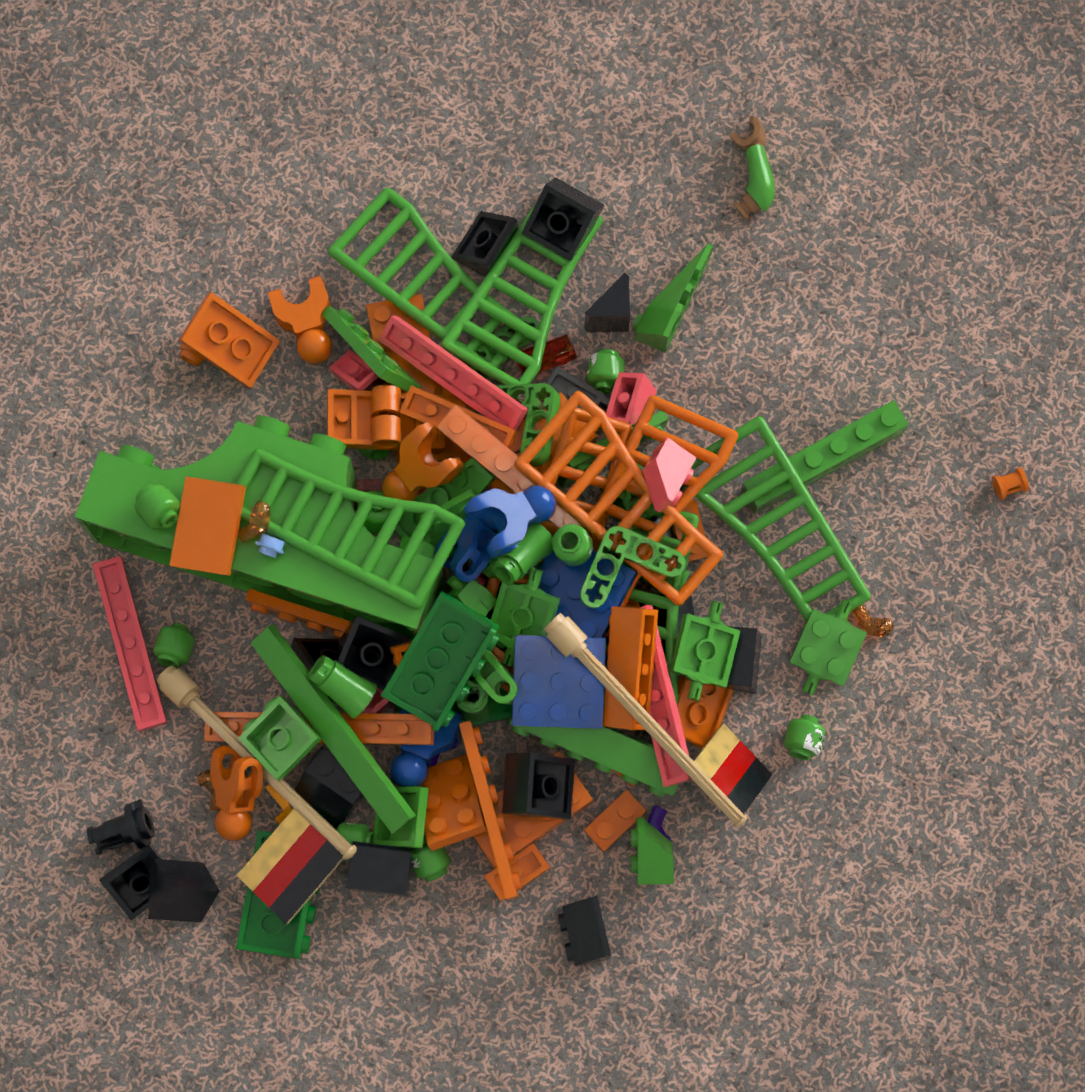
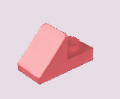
[328,350,381,391]

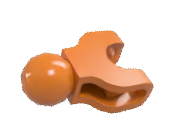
[268,276,333,365]
[382,422,465,501]
[210,745,263,841]

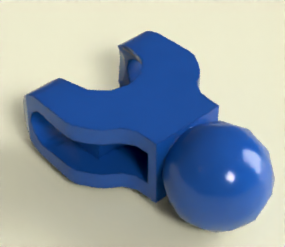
[463,485,556,558]
[434,516,498,582]
[390,708,462,787]

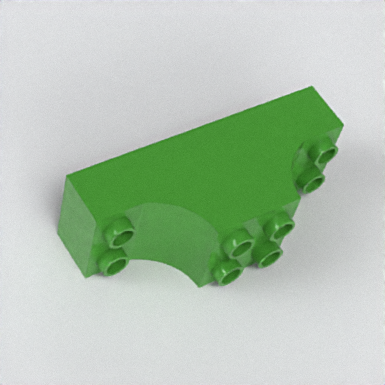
[75,415,445,641]

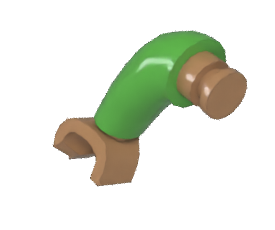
[730,115,775,220]

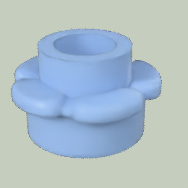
[255,534,285,558]

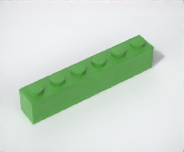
[741,400,909,514]
[509,714,679,797]

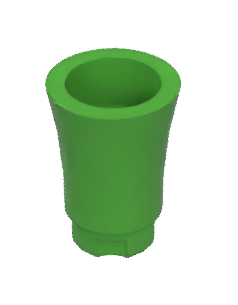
[492,522,554,585]
[308,655,377,718]
[454,680,495,722]

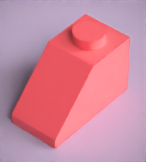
[606,372,657,425]

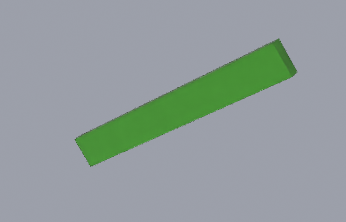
[251,624,416,834]

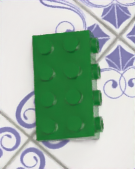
[381,591,500,732]
[236,830,321,960]

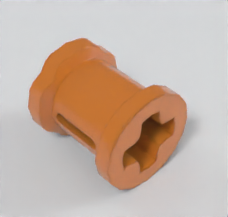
[992,467,1029,501]

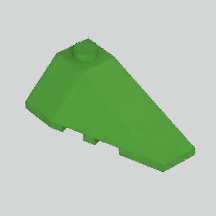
[632,243,713,353]

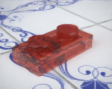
[515,334,577,375]

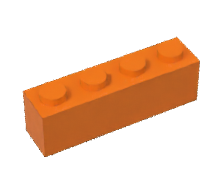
[603,606,658,730]

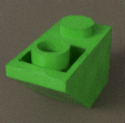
[631,817,674,885]

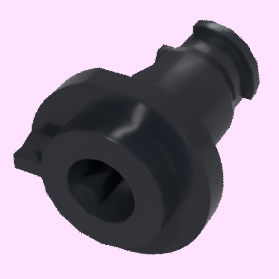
[87,799,155,855]

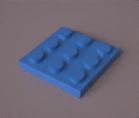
[538,550,638,638]
[512,635,606,729]

